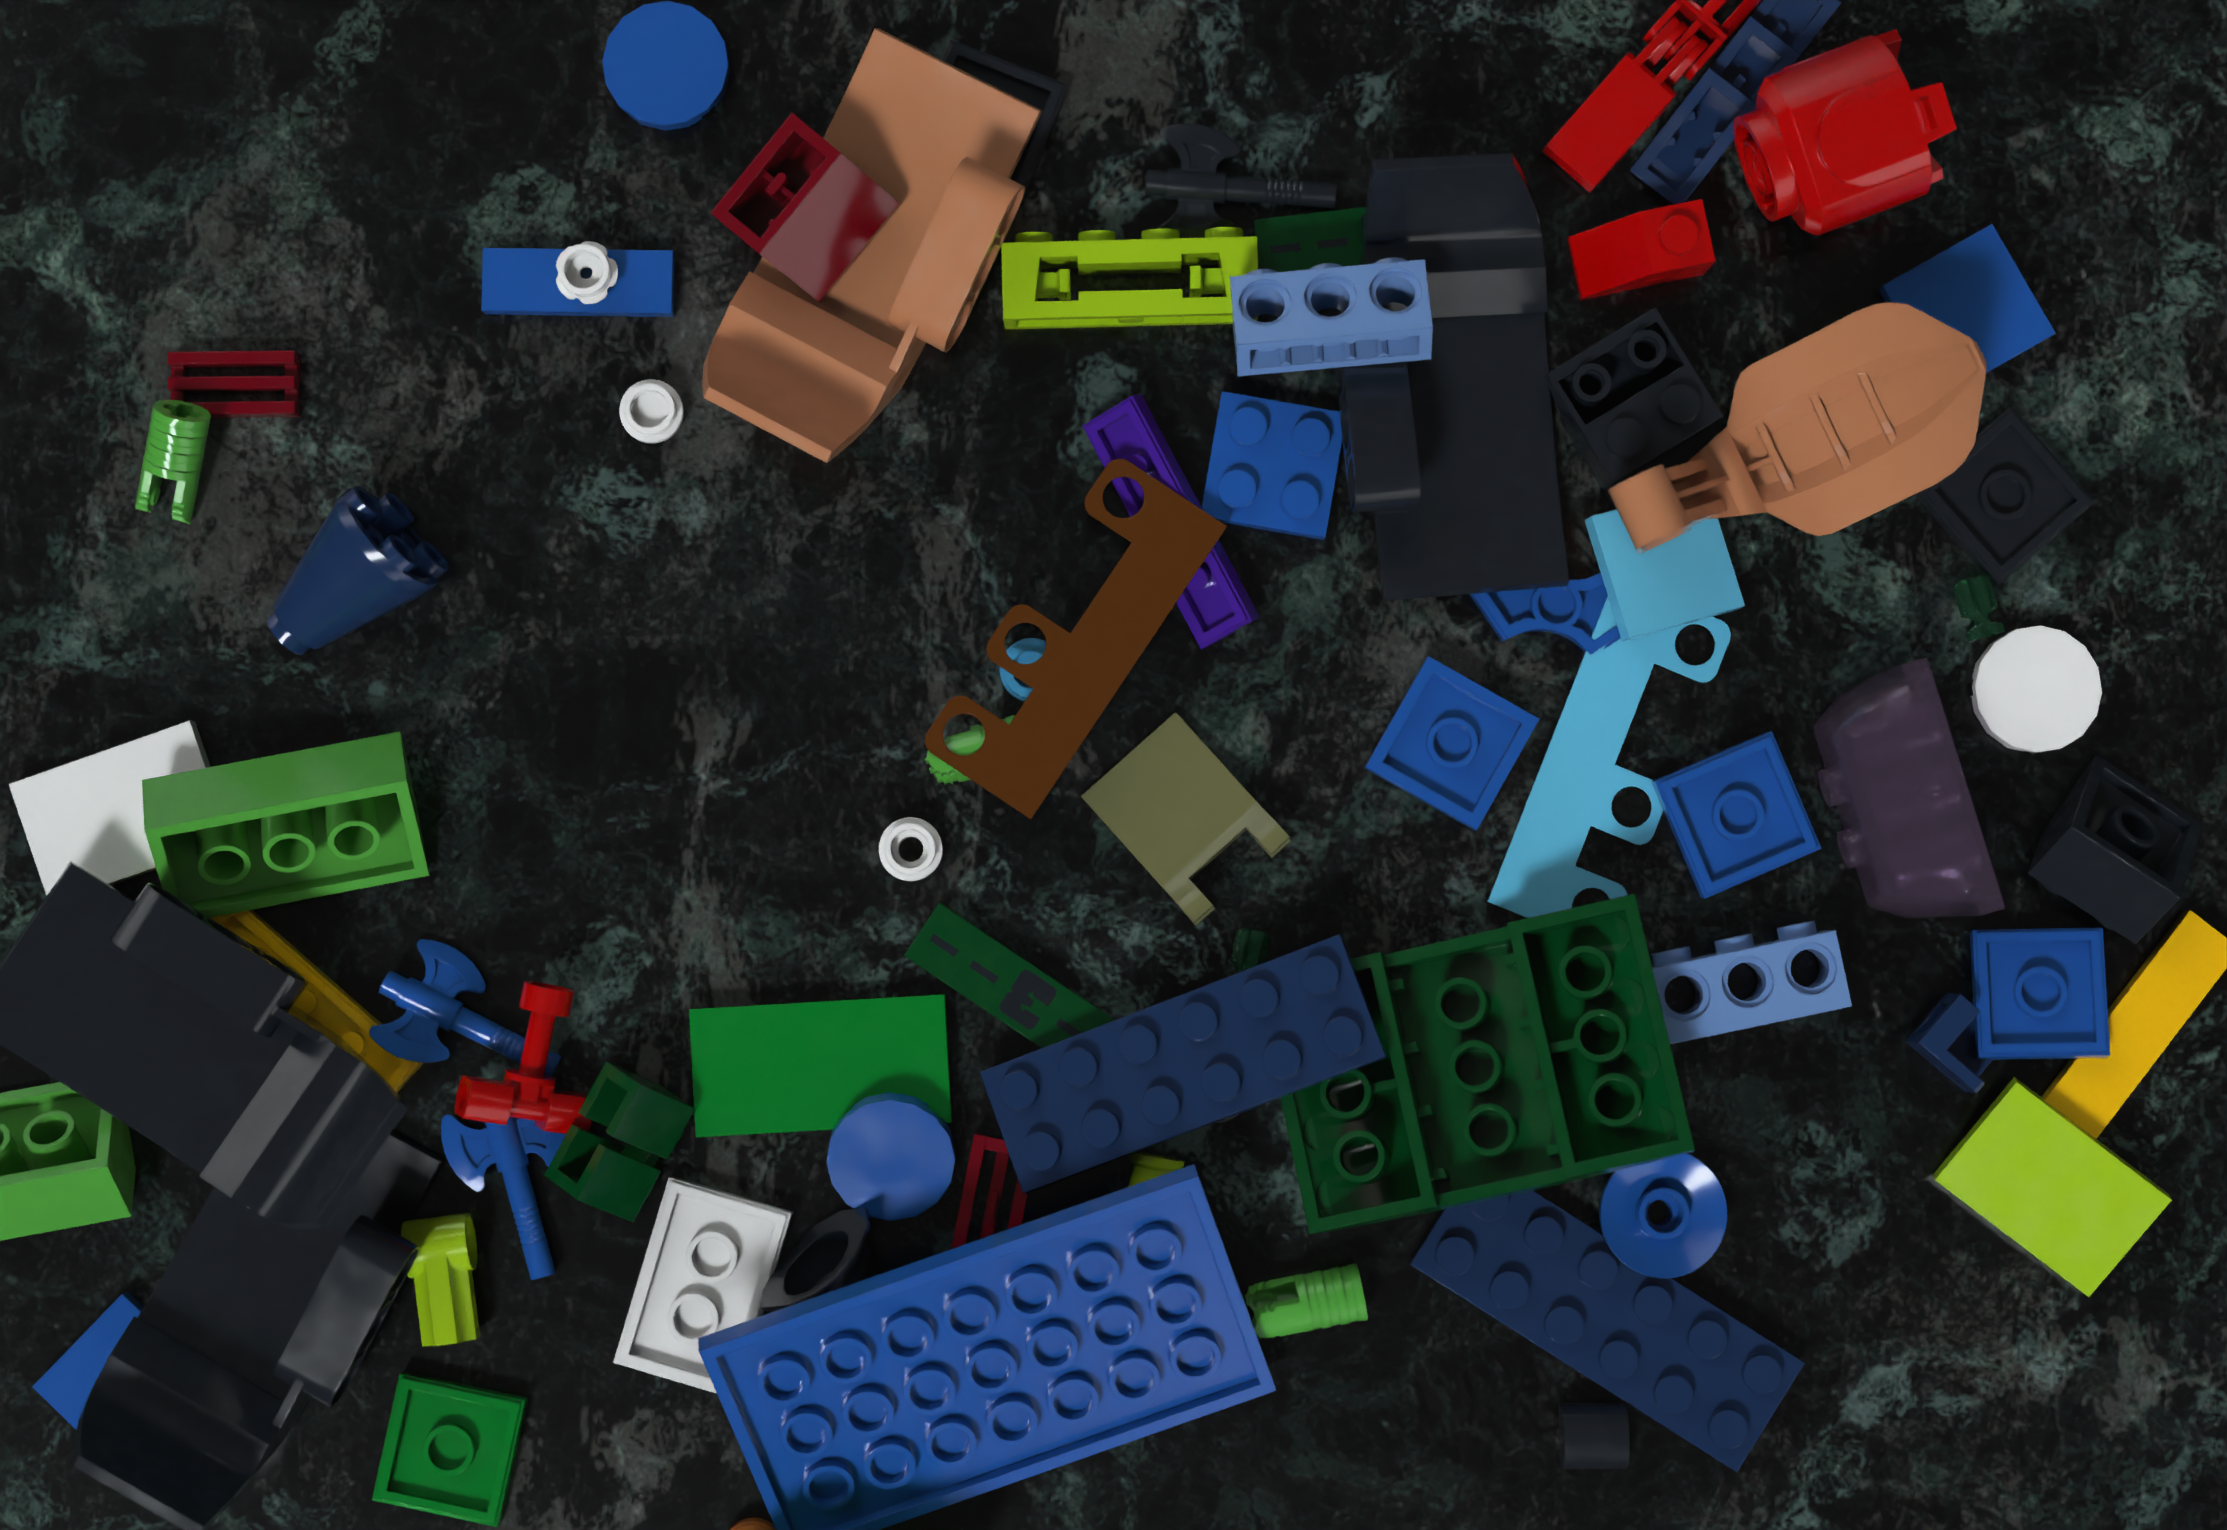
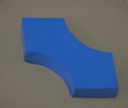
[1469,573,1621,655]

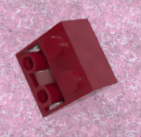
[710,113,901,303]

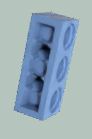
[1230,257,1433,376]
[1651,921,1852,1044]

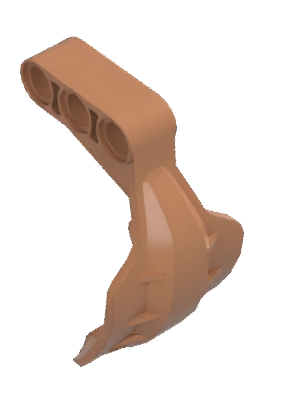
[1608,302,1987,554]

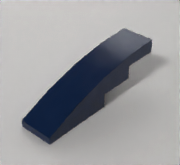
[1629,0,1841,205]

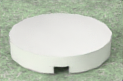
[1971,625,2102,753]

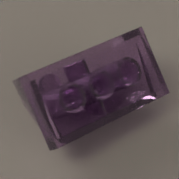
[1814,657,2005,918]

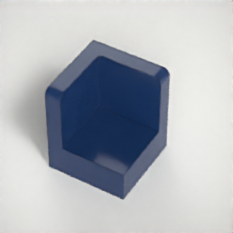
[1905,993,1993,1094]

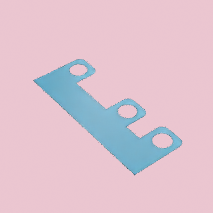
[1488,596,1731,918]

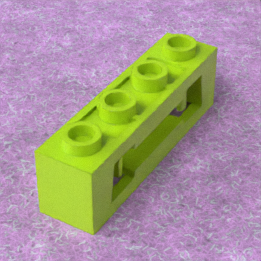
[1001,227,1259,329]

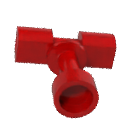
[455,981,592,1134]

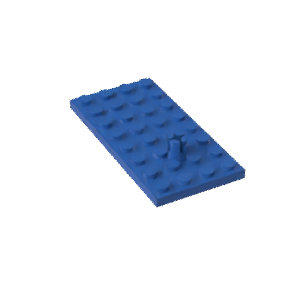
[698,1164,1276,1530]

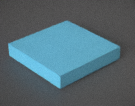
[1585,509,1745,642]

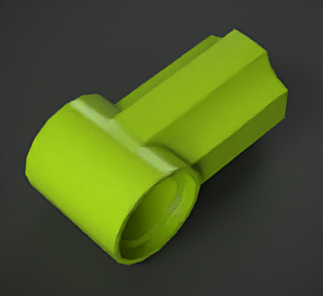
[401,1213,480,1346]

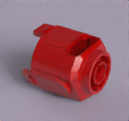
[1733,29,1957,236]

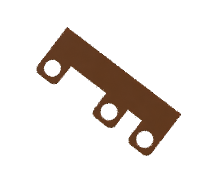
[925,459,1227,819]

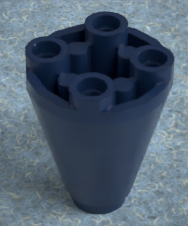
[267,486,449,655]

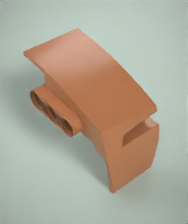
[702,28,1042,463]

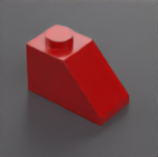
[1567,199,1716,300]

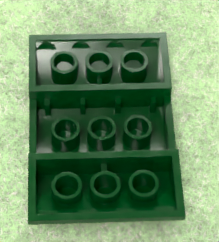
[1281,894,1695,1234]

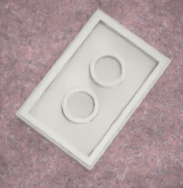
[9,721,210,896]
[613,1176,793,1394]

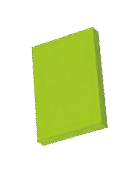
[1933,1077,2172,1297]

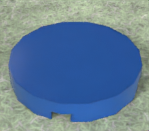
[602,1,731,130]
[826,1092,956,1221]

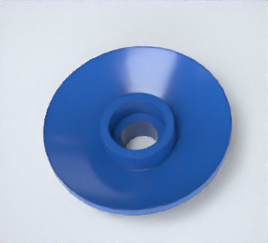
[1599,1153,1727,1278]

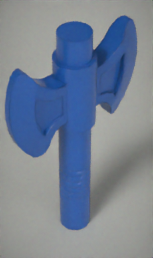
[369,939,562,1077]
[441,1114,566,1280]

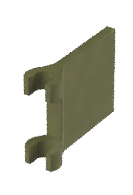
[1081,712,1291,926]

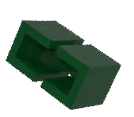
[544,1061,695,1222]

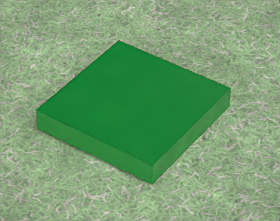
[372,1371,528,1527]

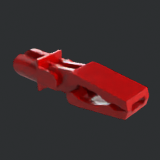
[1542,0,1762,193]

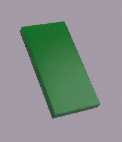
[689,994,952,1137]

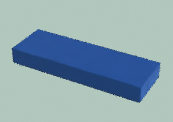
[481,248,675,317]

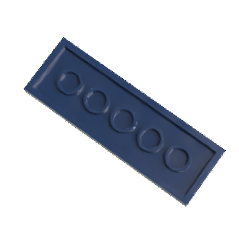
[980,934,1388,1194]
[1408,1191,1805,1472]

